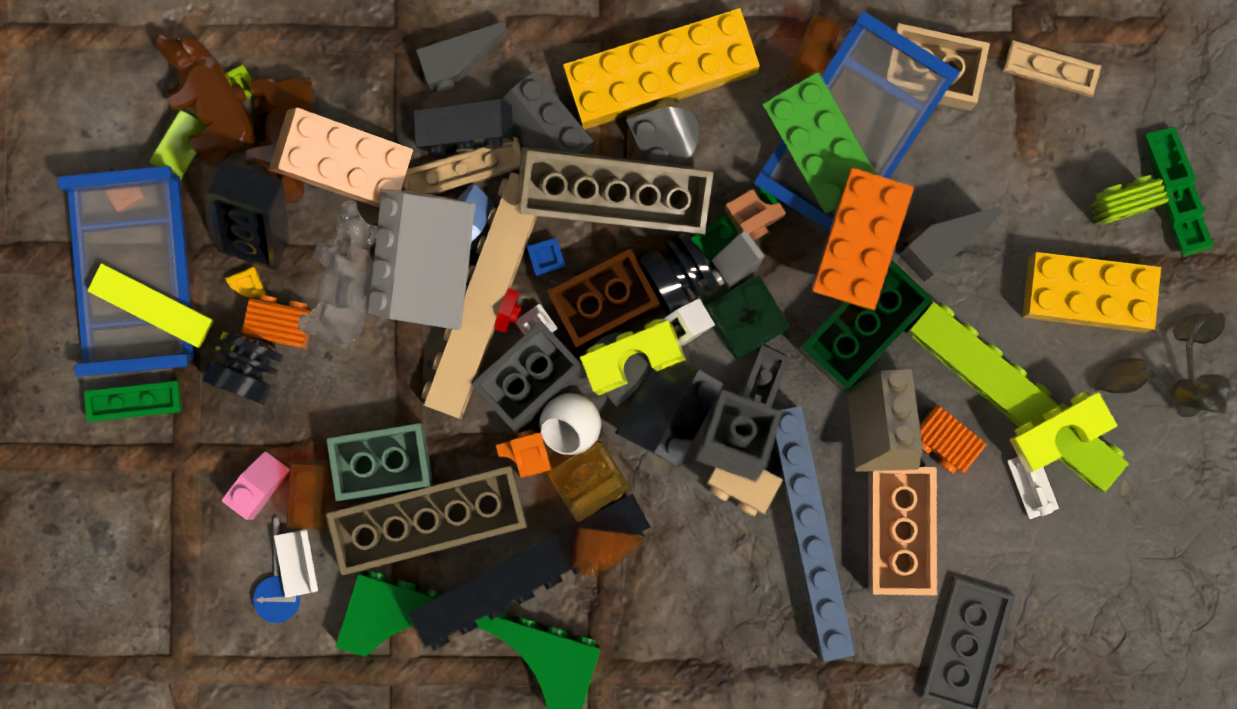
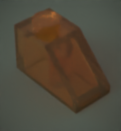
[572,528,644,577]

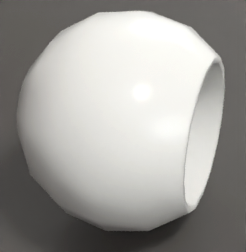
[539,393,602,455]

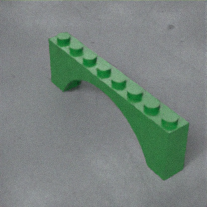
[335,570,601,709]

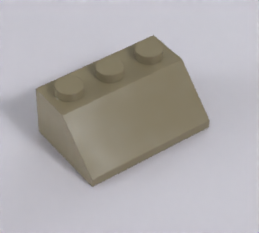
[846,369,923,472]

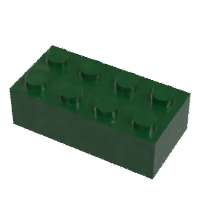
[799,259,933,393]

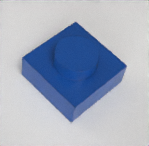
[527,238,566,277]

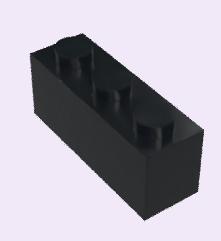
[414,99,514,156]

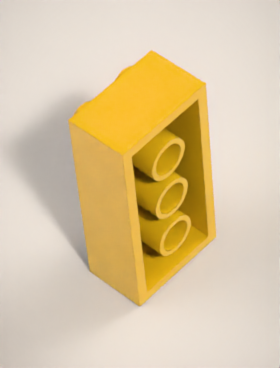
[1022,252,1161,333]

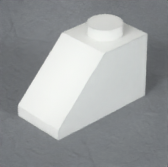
[662,299,715,347]

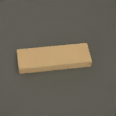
[1003,40,1101,97]

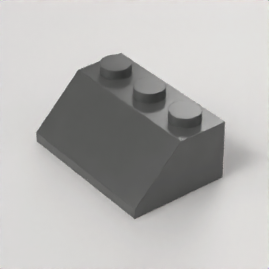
[502,70,594,154]
[471,321,587,434]

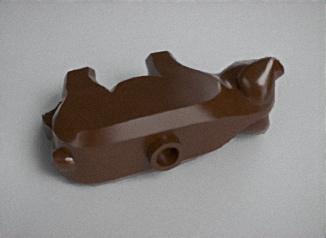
[156,32,257,166]
[246,76,317,204]

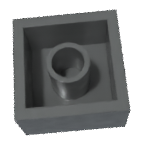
[696,390,783,482]

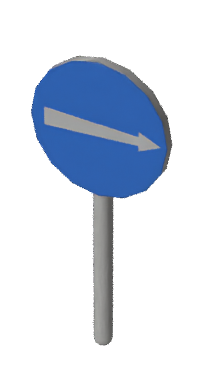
[253,516,301,623]

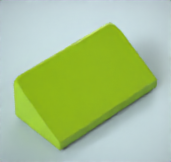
[149,110,206,181]

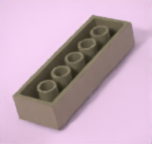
[515,147,714,234]
[326,466,528,576]

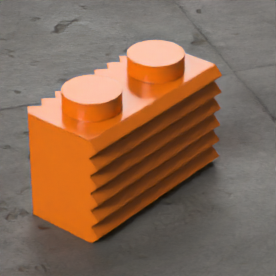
[242,295,314,349]
[919,405,987,475]

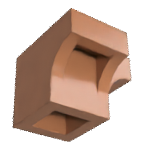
[724,189,786,241]

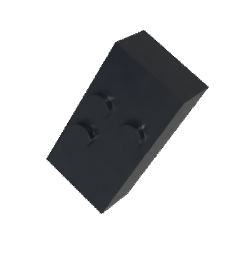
[207,161,290,271]

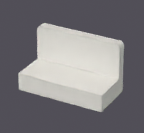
[274,529,318,598]

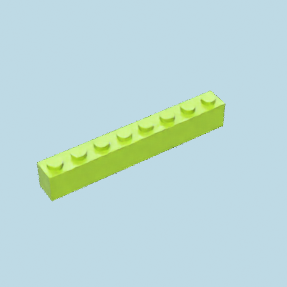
[906,302,1129,493]

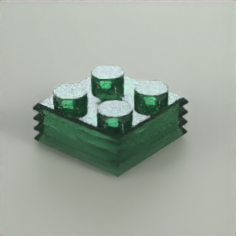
[706,275,790,359]

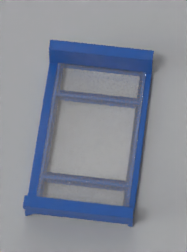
[754,11,960,231]
[58,166,196,377]

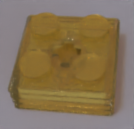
[548,440,630,522]

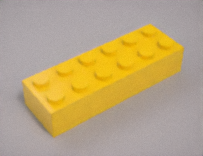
[563,8,760,130]

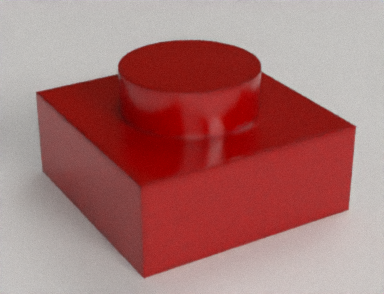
[494,288,522,333]

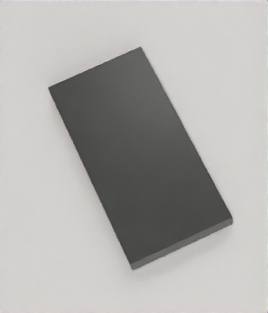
[919,577,1016,709]

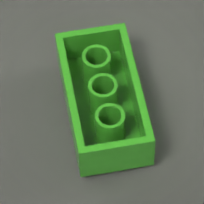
[763,71,878,214]

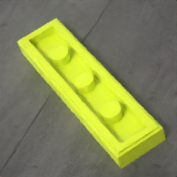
[87,263,214,348]

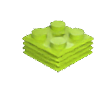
[1089,175,1169,226]

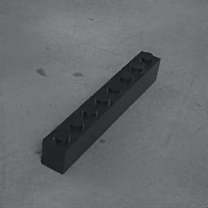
[406,494,650,651]

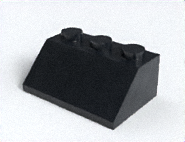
[615,361,723,467]

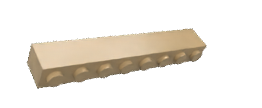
[421,172,537,420]

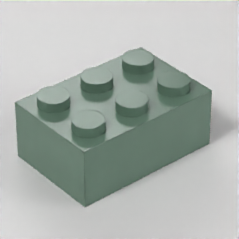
[327,423,434,502]

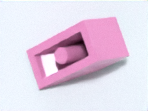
[221,451,291,520]

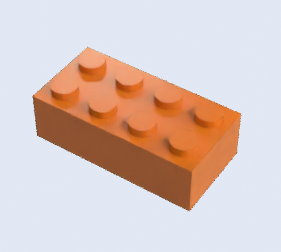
[812,167,914,310]

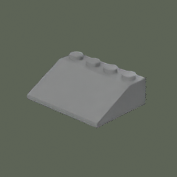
[368,189,476,330]

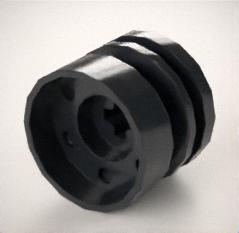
[637,232,716,314]
[201,331,284,405]

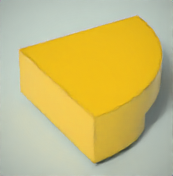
[225,267,267,299]

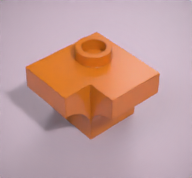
[496,429,552,478]

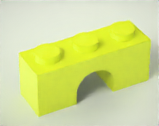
[580,319,686,395]
[1009,391,1118,473]

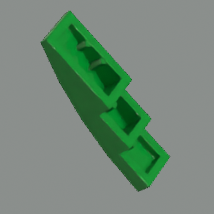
[1144,126,1214,257]

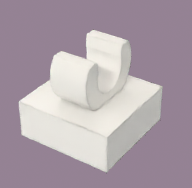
[516,303,558,336]

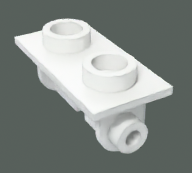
[1007,456,1059,519]

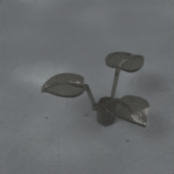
[1094,312,1231,417]

